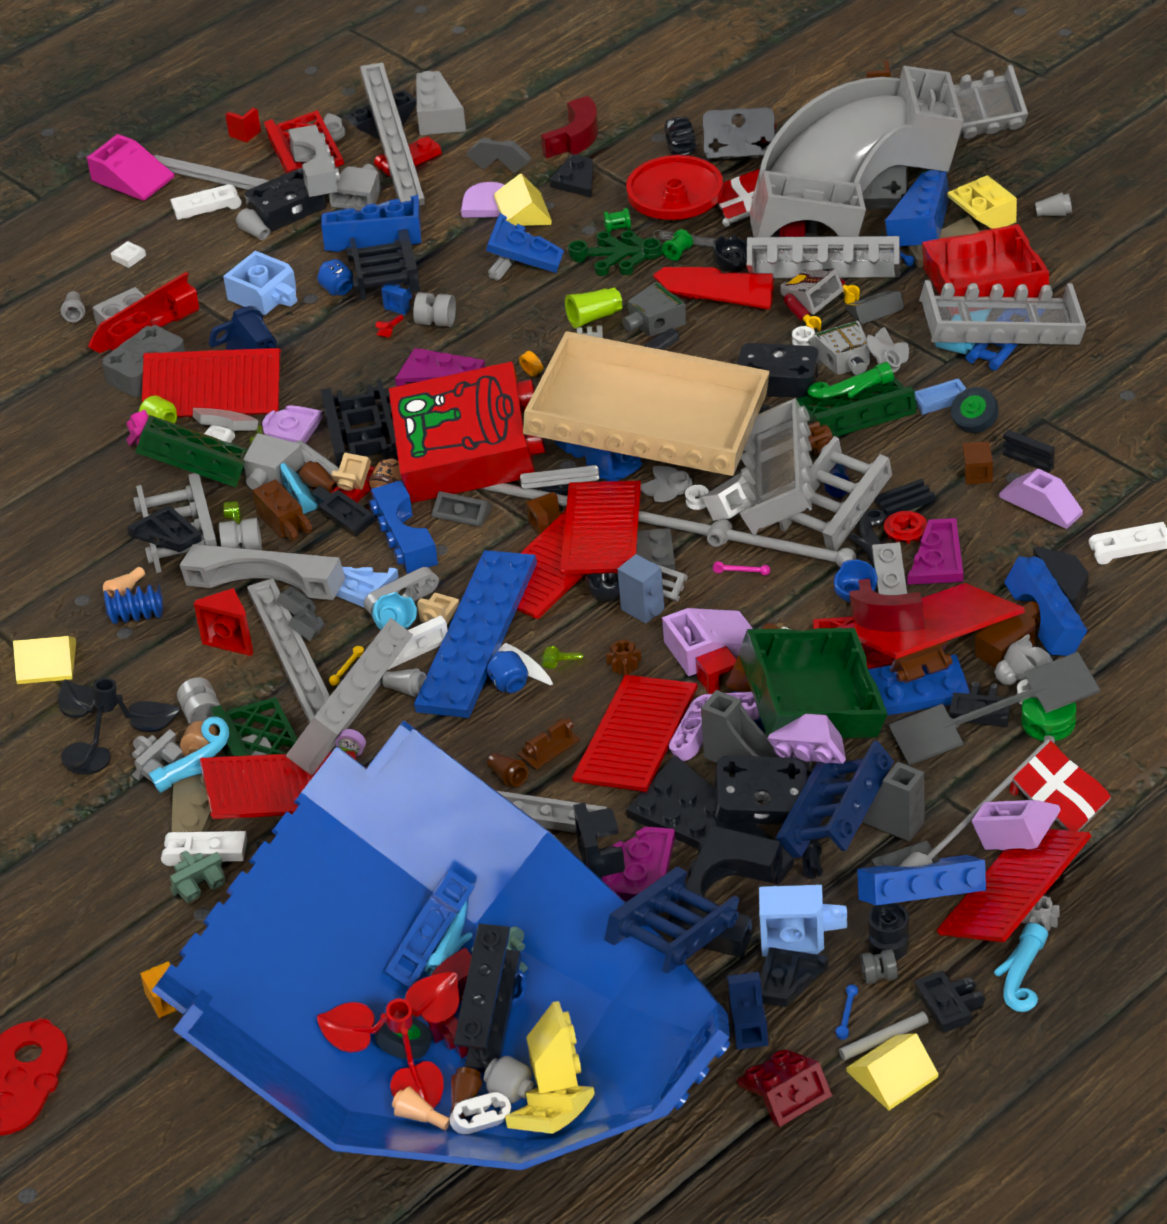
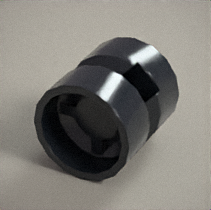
[868,903,909,960]

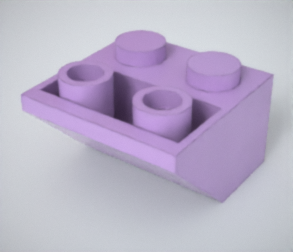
[972,800,1061,850]

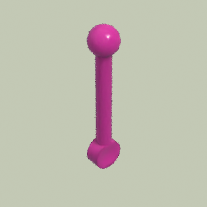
[713,561,771,576]

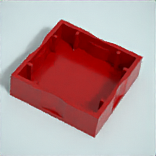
[922,224,1049,316]

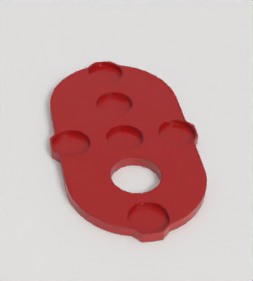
[0,1018,68,1136]

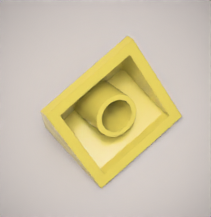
[494,173,552,226]
[13,636,76,684]
[846,1033,938,1110]

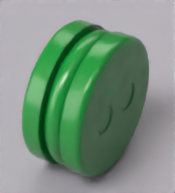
[1021,698,1076,741]

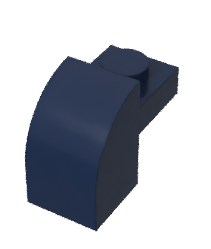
[727,972,769,1050]

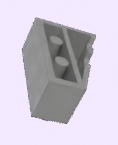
[416,71,466,135]

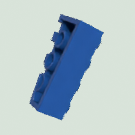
[885,170,949,246]
[321,194,421,252]

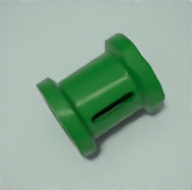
[603,208,631,233]
[662,229,693,261]

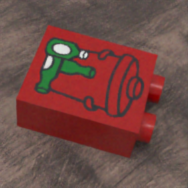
[389,362,545,503]

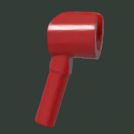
[375,315,404,337]

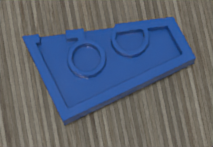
[486,213,564,273]

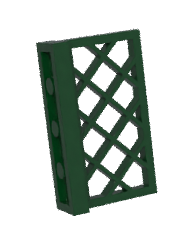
[796,376,916,437]
[135,415,248,487]
[210,697,298,757]

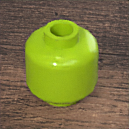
[139,396,177,424]

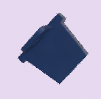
[209,306,277,350]

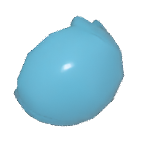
[372,592,417,630]

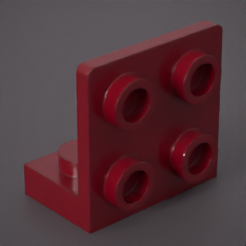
[736,1050,832,1127]

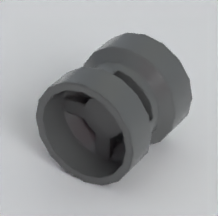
[860,949,898,985]

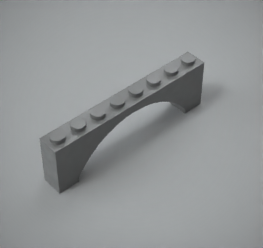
[701,690,925,842]

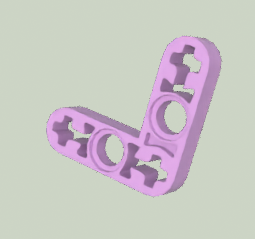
[669,692,761,761]

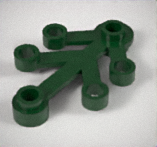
[568,230,663,276]

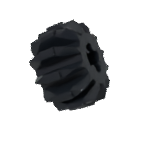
[664,116,696,156]

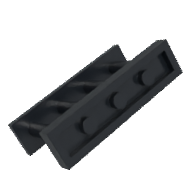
[346,229,420,301]
[454,923,522,1073]

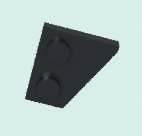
[127,505,202,552]

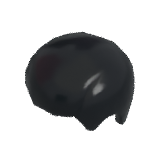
[713,235,747,271]
[585,573,620,602]

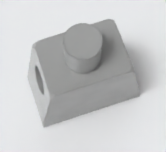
[329,164,381,211]
[244,433,304,490]

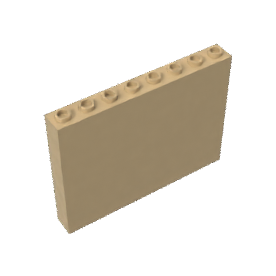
[523,331,769,476]

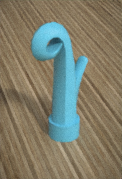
[148,717,229,793]
[425,901,473,976]
[994,923,1048,1012]

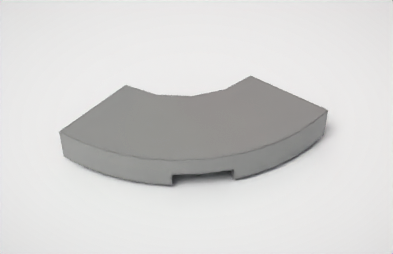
[193,408,258,431]

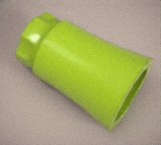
[565,287,623,329]

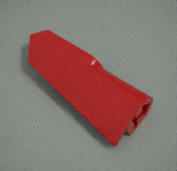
[653,267,774,310]
[88,272,199,353]

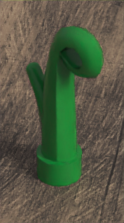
[808,362,894,399]

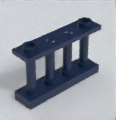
[776,741,894,858]
[604,867,739,974]

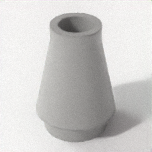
[1035,192,1072,216]
[236,209,270,241]
[60,291,85,322]
[383,668,427,697]

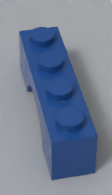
[369,480,438,574]
[1004,556,1088,656]
[857,855,986,905]

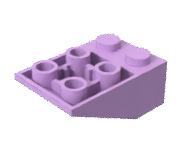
[662,608,753,676]

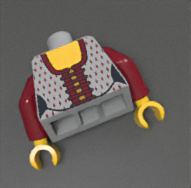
[780,268,860,332]

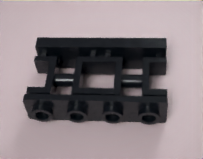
[321,380,398,467]

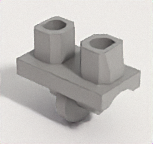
[132,729,183,781]

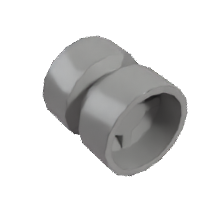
[413,292,456,327]
[219,518,262,550]
[177,678,221,725]

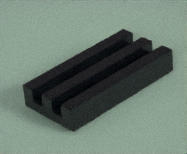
[1003,430,1055,473]
[874,479,935,517]

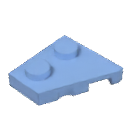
[336,567,398,607]

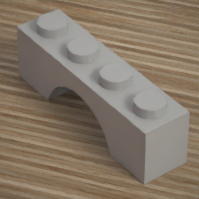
[288,125,340,197]

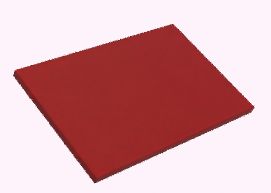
[839,583,1025,659]

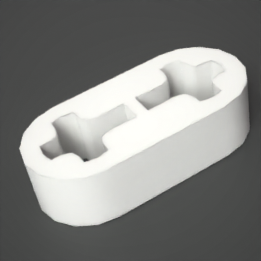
[449,1092,511,1134]

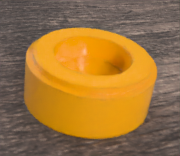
[519,351,543,377]

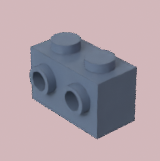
[617,554,664,624]

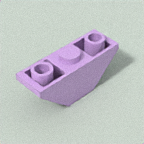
[999,469,1083,529]
[767,714,846,764]

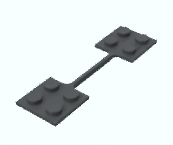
[888,652,1101,766]

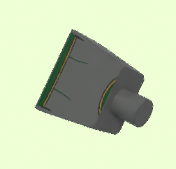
[622,282,686,336]

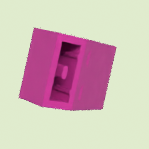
[87,134,175,201]

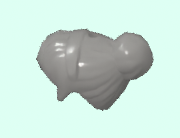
[994,634,1053,685]

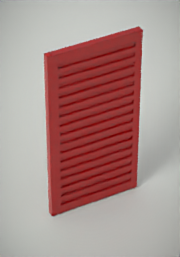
[142,348,281,418]
[560,481,641,574]
[517,510,585,619]
[572,675,698,792]
[200,751,357,819]
[937,829,1091,942]

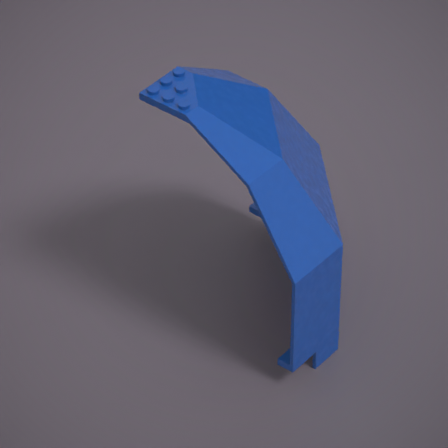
[152,720,730,1170]

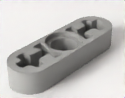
[364,567,439,615]

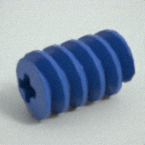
[104,584,163,624]

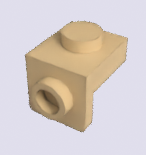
[331,453,372,491]
[417,593,460,624]

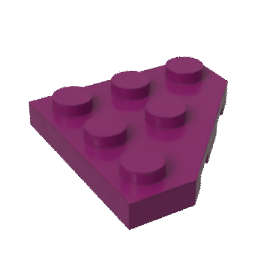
[602,827,675,901]

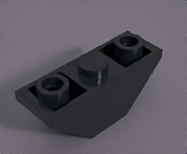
[345,90,417,139]
[1033,547,1089,614]

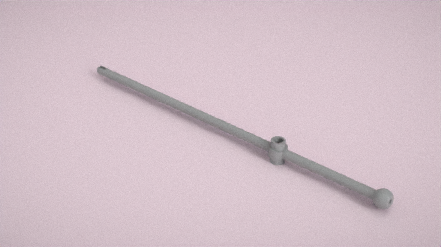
[480,483,856,568]

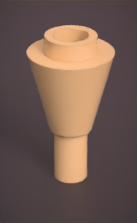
[103,567,145,598]
[392,1087,450,1130]

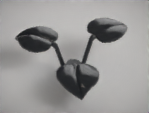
[58,678,180,774]

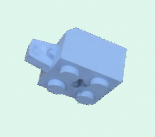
[223,251,297,315]
[759,885,847,956]

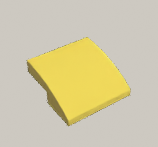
[505,1086,595,1134]

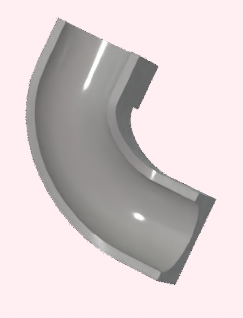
[750,66,964,252]

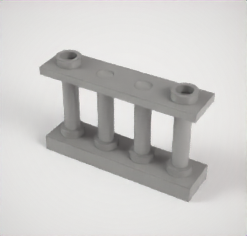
[779,436,893,551]
[133,473,217,573]

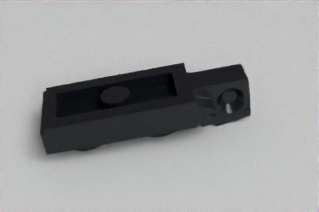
[312,485,375,537]

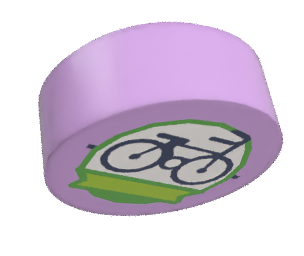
[335,729,366,757]

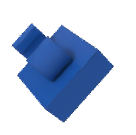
[381,284,412,315]

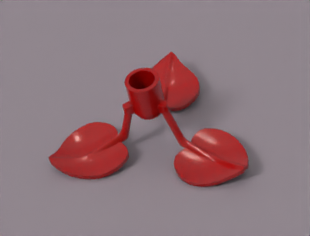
[317,972,459,1108]

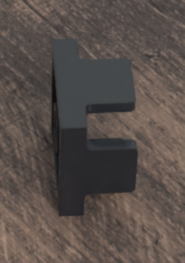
[573,802,625,880]

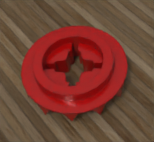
[884,511,927,544]

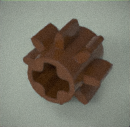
[808,421,833,456]
[606,640,642,675]

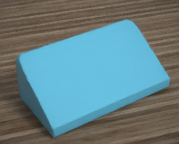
[280,463,318,514]

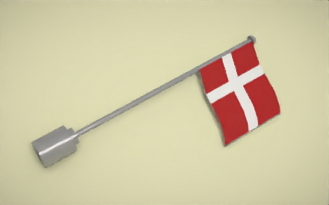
[717,169,760,227]
[898,735,1111,867]

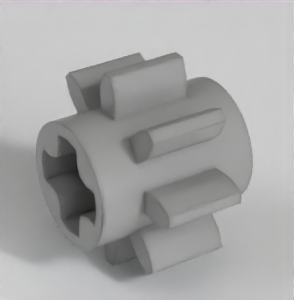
[1021,896,1060,932]

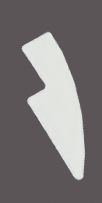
[498,643,553,685]

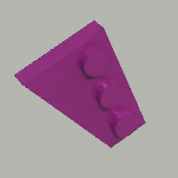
[395,348,485,387]
[907,518,963,585]

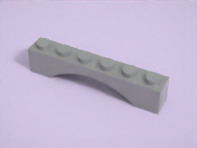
[180,544,345,600]

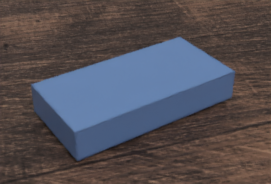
[915,379,966,415]

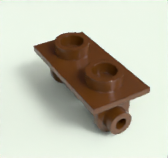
[890,641,952,683]
[518,718,580,770]

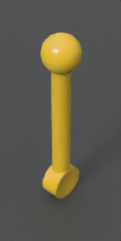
[329,646,364,686]

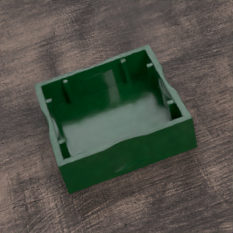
[738,628,888,738]

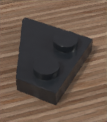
[549,154,594,197]
[760,947,829,1007]

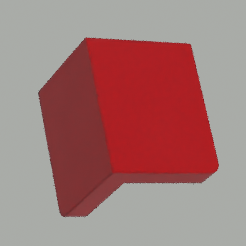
[225,108,261,143]
[695,646,736,694]

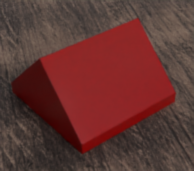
[194,588,254,656]

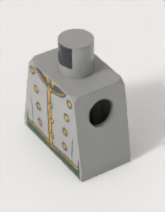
[813,321,870,375]

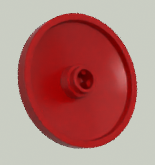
[626,155,723,220]

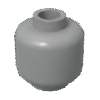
[484,1056,534,1104]

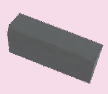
[845,290,904,324]
[431,491,492,527]

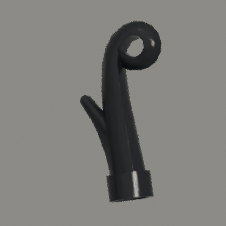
[849,508,888,568]

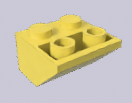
[947,175,1017,229]
[526,1001,581,1094]

